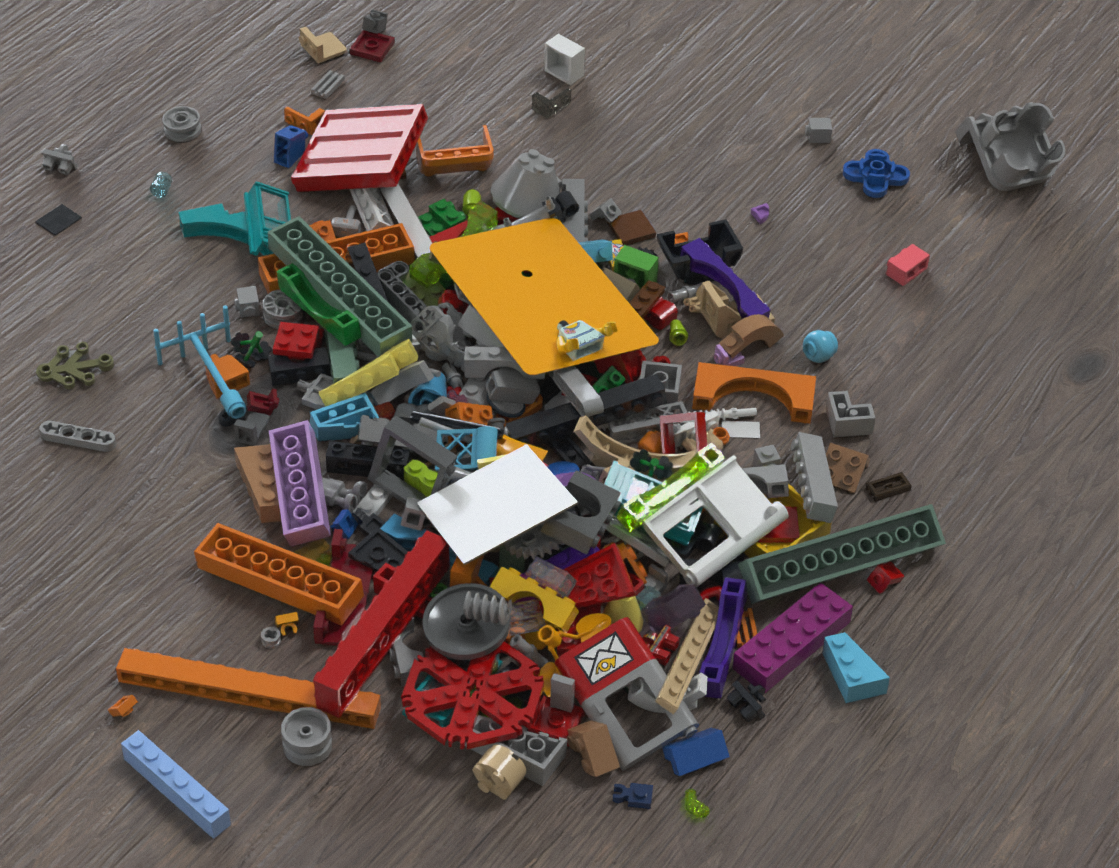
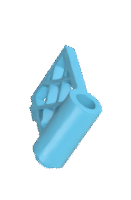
[435,426,498,471]

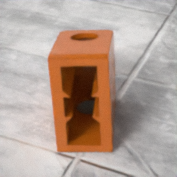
[205,354,250,399]

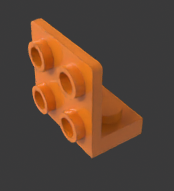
[445,402,493,448]

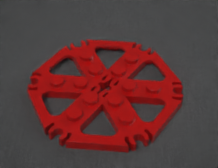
[401,642,544,750]

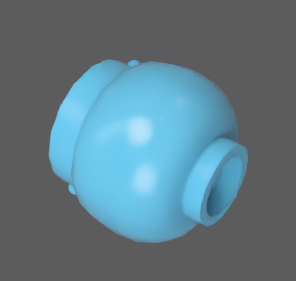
[803,330,838,363]

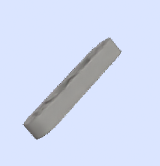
[39,421,116,452]

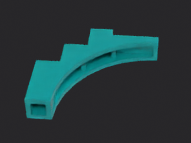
[178,203,280,256]

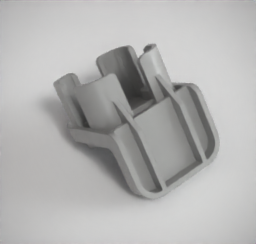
[955,102,1065,191]

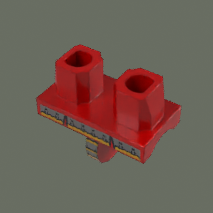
[642,625,680,666]

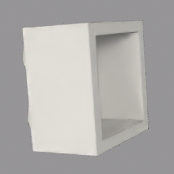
[544,34,585,85]

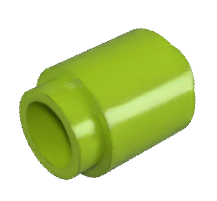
[462,189,481,216]

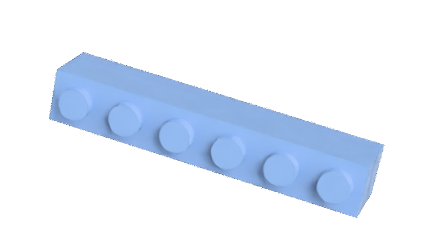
[121,730,231,839]

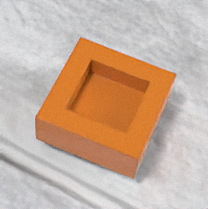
[108,695,138,717]

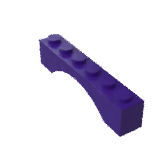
[680,238,770,320]
[699,577,748,699]

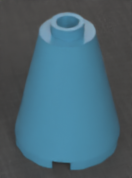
[408,373,447,416]

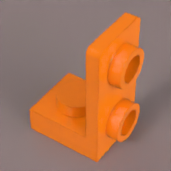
[284,107,325,135]

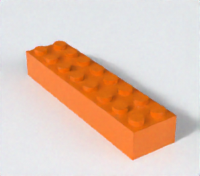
[258,223,415,294]
[194,523,364,626]

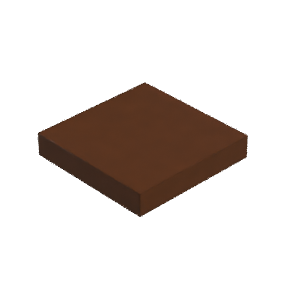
[607,210,656,246]

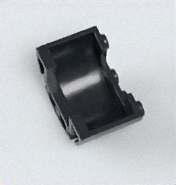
[657,219,743,285]

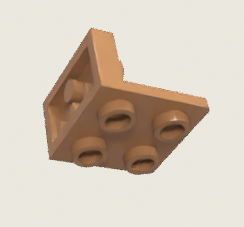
[826,443,870,493]

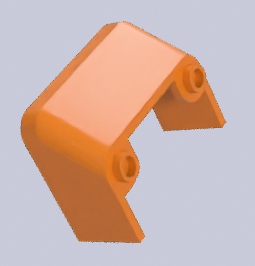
[416,125,494,176]

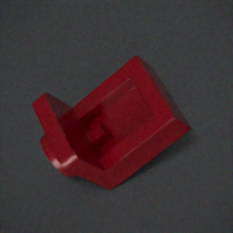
[247,389,279,416]

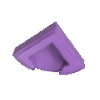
[751,203,769,224]

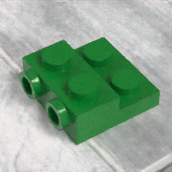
[418,199,466,236]

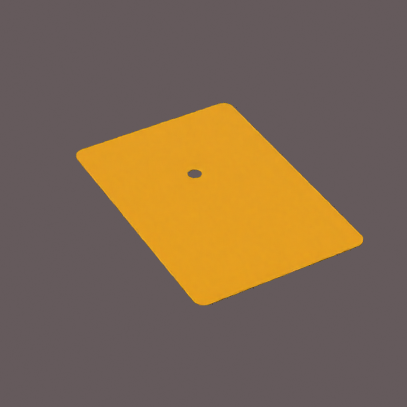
[429,218,659,375]

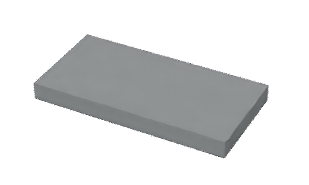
[606,516,671,567]

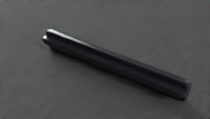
[410,411,504,440]

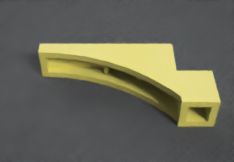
[318,339,418,406]

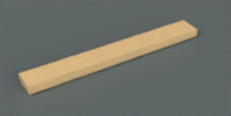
[655,598,719,714]

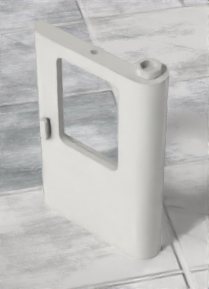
[643,455,789,587]

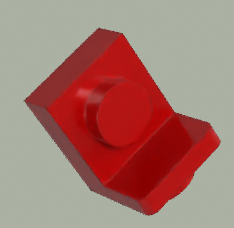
[867,562,905,593]

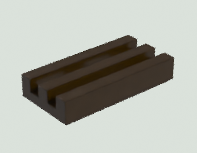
[865,472,912,502]

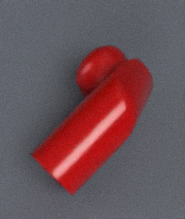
[694,586,722,606]

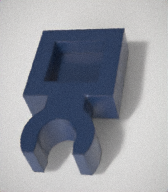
[612,783,653,809]

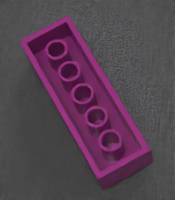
[732,582,853,693]

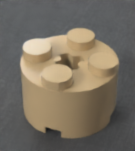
[472,745,527,800]

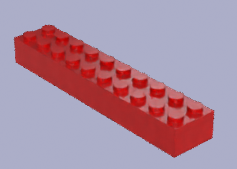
[313,531,450,718]

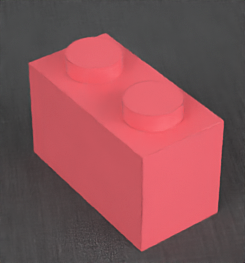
[886,244,930,286]

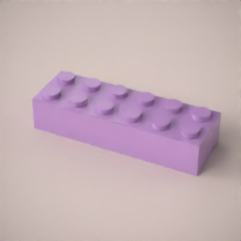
[269,420,331,547]

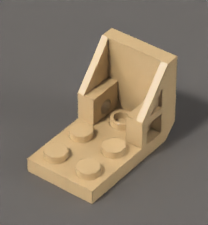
[700,281,775,339]

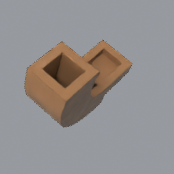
[719,314,784,359]

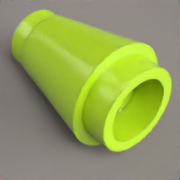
[669,319,688,346]

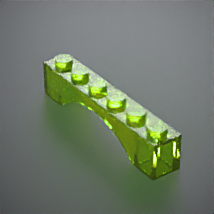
[409,200,498,288]
[616,443,726,532]

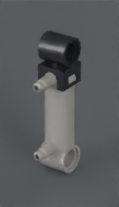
[493,191,579,230]

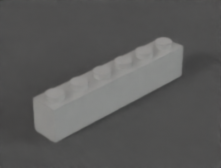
[791,432,838,523]

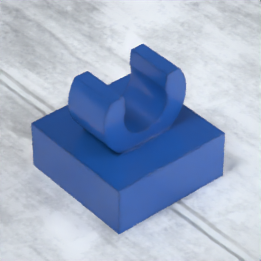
[330,509,358,539]

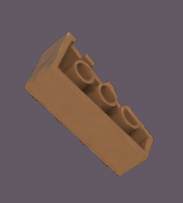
[234,444,281,523]

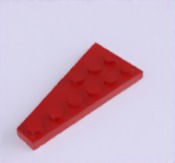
[513,543,637,620]

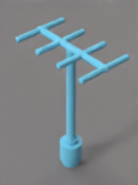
[153,305,246,419]

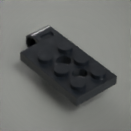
[625,503,725,559]

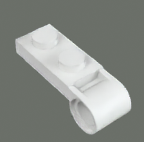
[673,410,719,448]

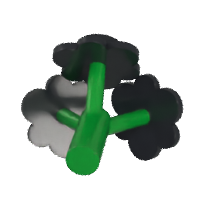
[231,331,272,368]
[630,449,673,491]

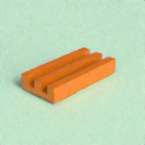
[736,608,757,648]

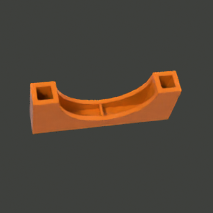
[692,362,816,424]

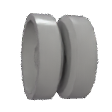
[281,707,332,766]

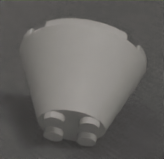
[490,149,560,218]

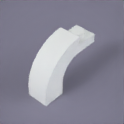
[628,673,708,713]

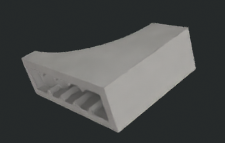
[362,360,434,409]

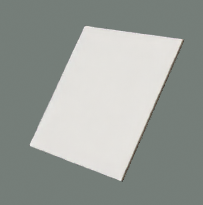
[417,444,578,565]

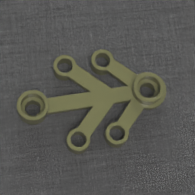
[36,342,114,389]

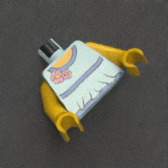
[556,320,618,361]

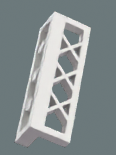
[350,188,394,231]

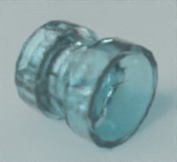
[150,172,172,198]

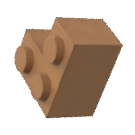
[567,720,620,777]

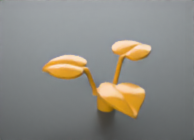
[521,613,611,697]

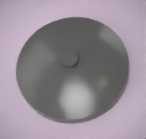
[423,583,511,660]

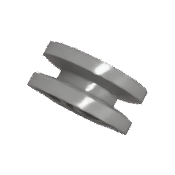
[162,106,202,142]
[263,290,303,329]

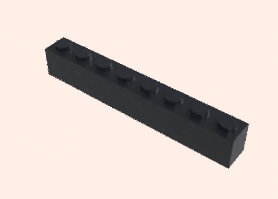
[506,374,667,446]

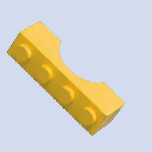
[490,567,579,633]

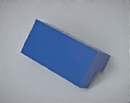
[662,727,730,776]

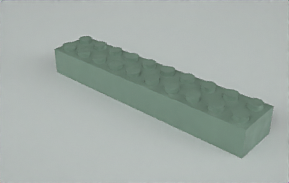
[268,216,412,357]
[738,504,946,604]

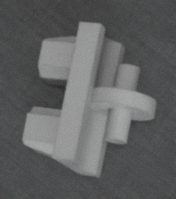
[42,144,78,175]

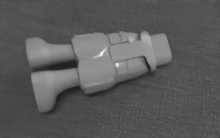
[322,477,367,514]

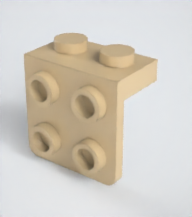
[299,27,347,63]

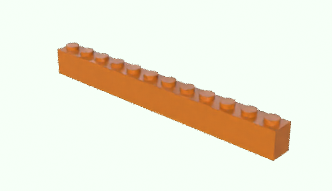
[116,648,381,729]

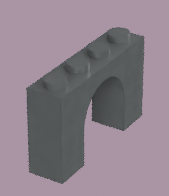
[541,470,621,555]

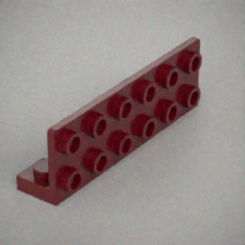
[313,529,373,645]

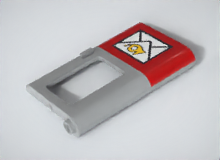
[554,617,699,772]

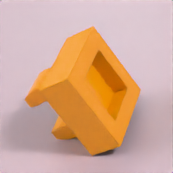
[275,612,299,636]

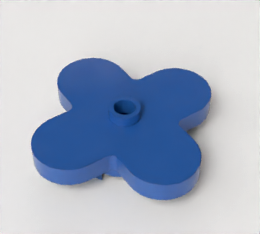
[843,149,910,198]

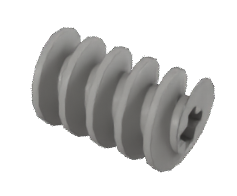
[463,591,512,626]

